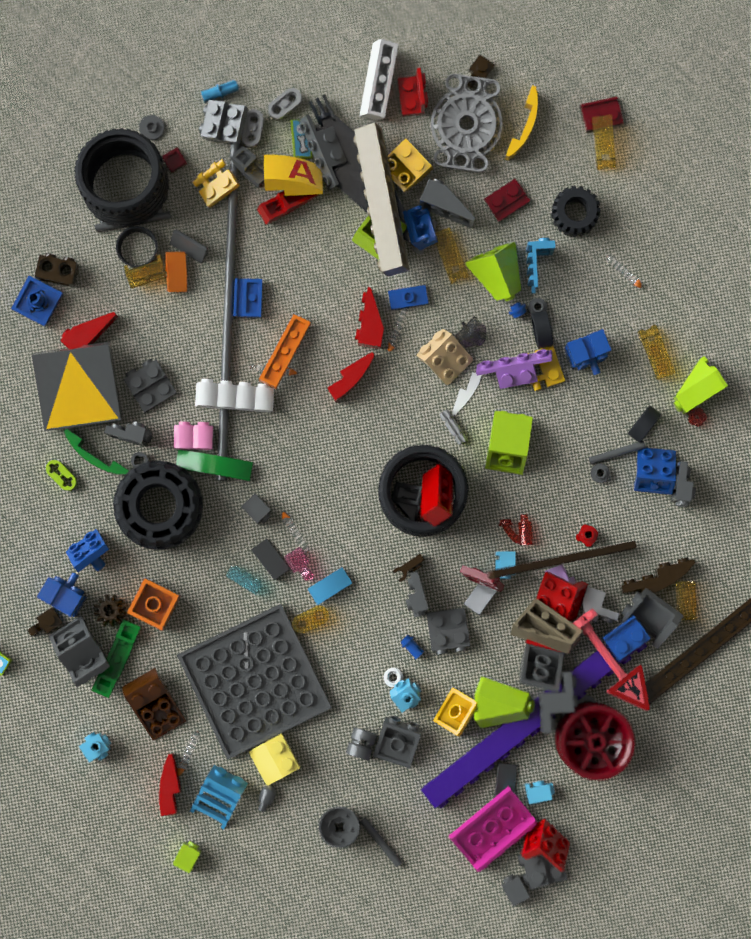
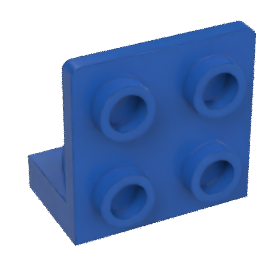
[634,448,676,495]

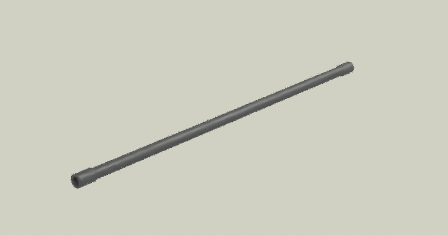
[216,143,240,481]

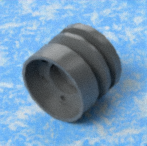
[318,806,360,848]

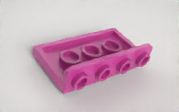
[448,786,537,872]

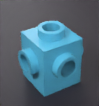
[390,678,421,712]
[79,732,111,763]

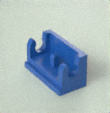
[403,205,438,250]

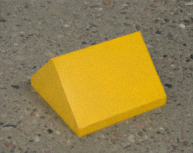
[433,687,477,737]

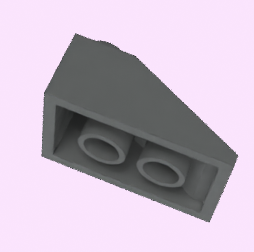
[420,179,475,229]
[519,643,564,693]

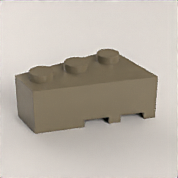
[511,598,583,654]

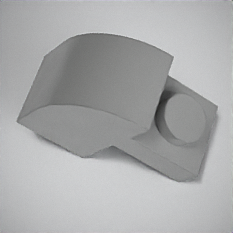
[581,587,620,623]

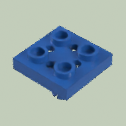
[11,276,63,327]
[66,529,109,573]

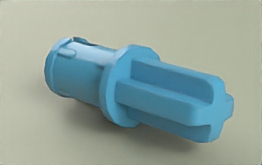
[201,80,239,103]

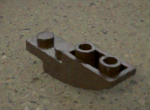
[619,557,695,594]

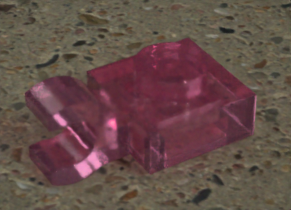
[284,546,314,581]

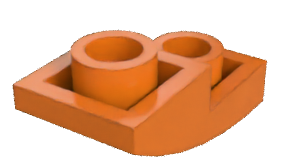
[166,251,187,292]

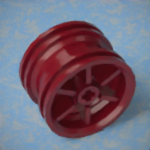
[555,702,635,781]

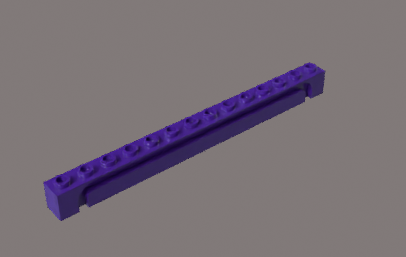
[420,640,649,809]

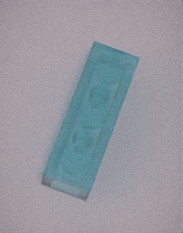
[225,565,262,595]

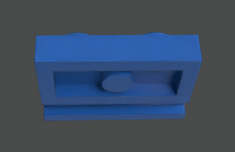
[233,278,263,318]
[602,615,651,661]

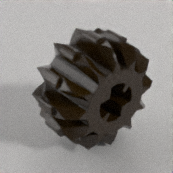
[93,594,127,627]

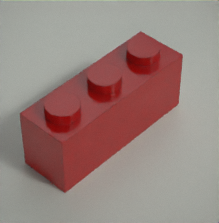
[421,464,453,526]

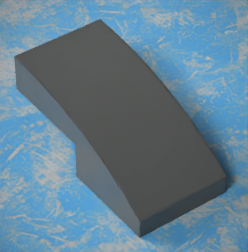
[230,146,264,188]

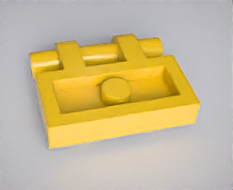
[192,159,240,208]
[527,346,565,391]

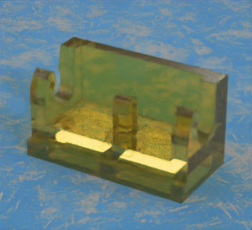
[124,255,167,289]
[676,581,697,620]

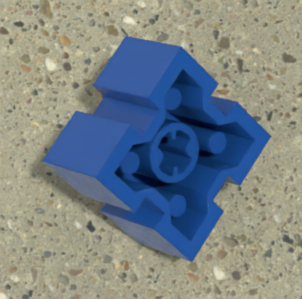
[564,329,612,375]
[37,572,87,617]

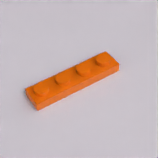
[259,314,311,389]

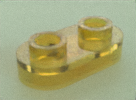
[292,606,329,633]

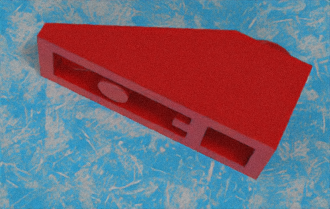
[60,312,118,349]

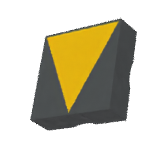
[32,342,123,431]

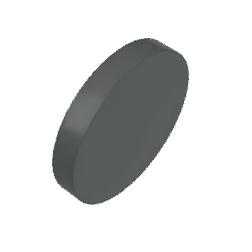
[139,115,164,140]

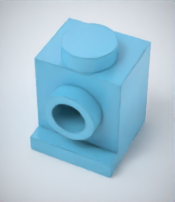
[495,551,516,579]
[524,780,555,804]

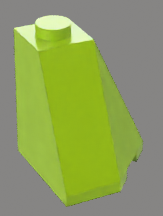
[465,241,521,301]
[673,356,728,415]
[474,677,535,728]

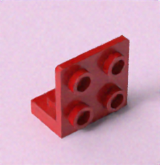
[398,68,428,117]
[536,571,588,621]
[521,819,570,872]

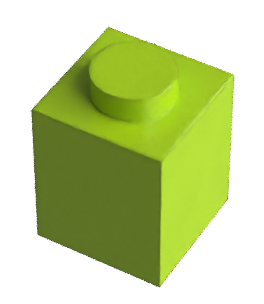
[172,841,202,873]

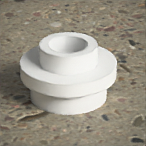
[384,668,403,687]

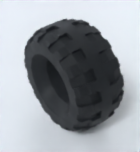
[113,461,203,550]

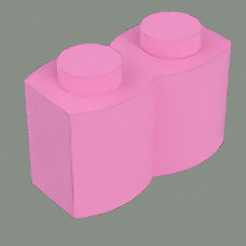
[174,422,213,450]

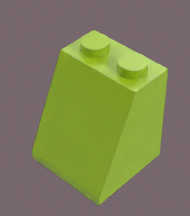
[485,411,533,475]

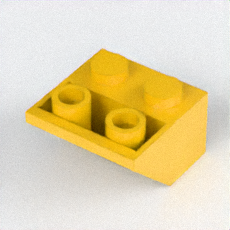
[388,138,434,192]

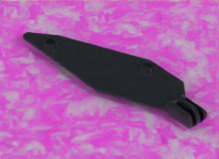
[309,94,411,243]

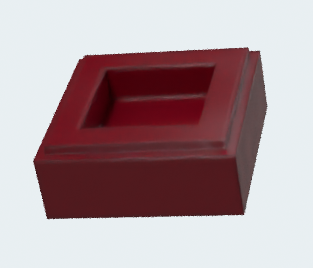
[161,147,187,174]

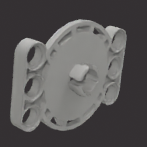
[431,74,503,173]

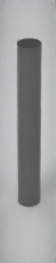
[588,441,646,465]
[360,817,402,868]

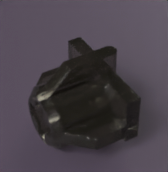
[455,316,486,348]

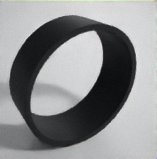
[116,226,158,268]

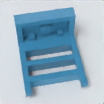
[526,238,555,294]
[190,765,248,829]

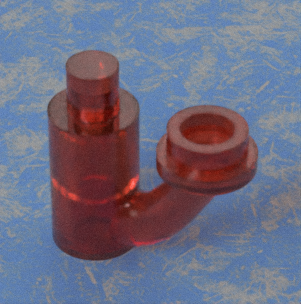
[498,514,533,546]

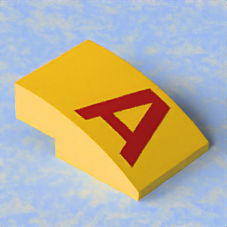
[264,155,323,196]

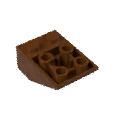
[122,668,186,741]

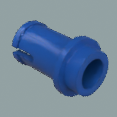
[400,634,424,660]

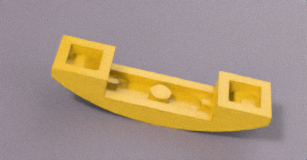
[505,85,538,161]

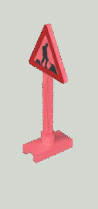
[572,608,650,711]

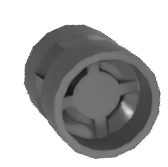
[346,727,377,761]

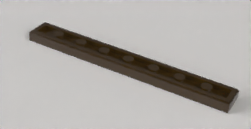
[487,541,637,579]
[645,598,751,705]

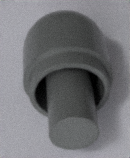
[258,785,276,812]

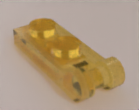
[592,115,616,170]
[435,227,469,284]
[637,324,675,381]

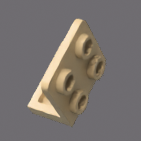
[416,329,473,385]

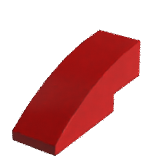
[257,191,319,225]
[327,352,374,403]
[159,753,182,816]

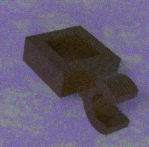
[467,55,495,89]
[393,554,424,582]
[27,607,63,637]

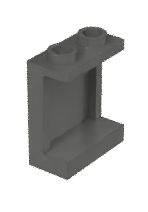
[621,588,684,649]

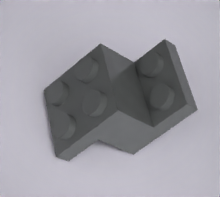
[49,616,110,688]
[538,672,577,733]

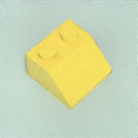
[249,733,301,785]

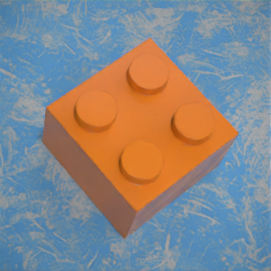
[127,578,181,631]

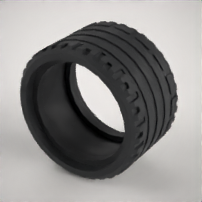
[74,128,169,228]
[378,444,469,537]

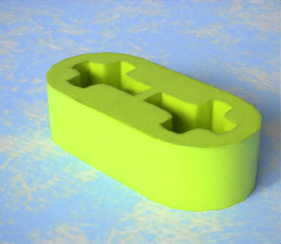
[46,460,77,491]

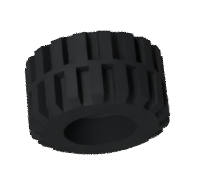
[551,186,601,237]

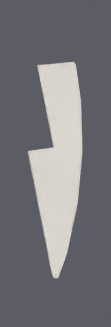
[452,372,482,417]

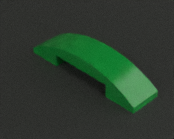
[64,429,129,476]
[176,450,253,481]
[91,620,141,698]

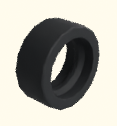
[531,311,553,349]
[628,405,662,443]

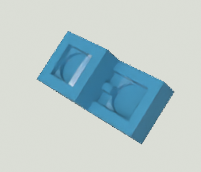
[308,567,352,605]

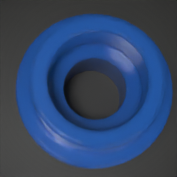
[508,302,527,318]

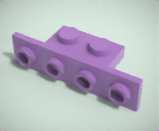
[476,349,552,389]

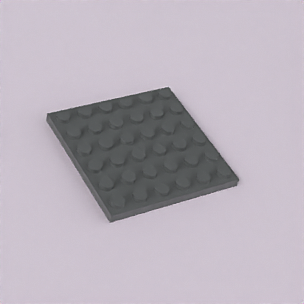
[177,604,332,760]

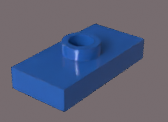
[388,285,429,310]

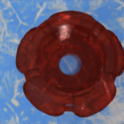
[688,408,707,427]

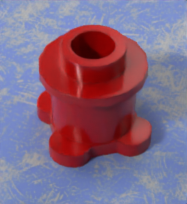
[575,524,598,547]

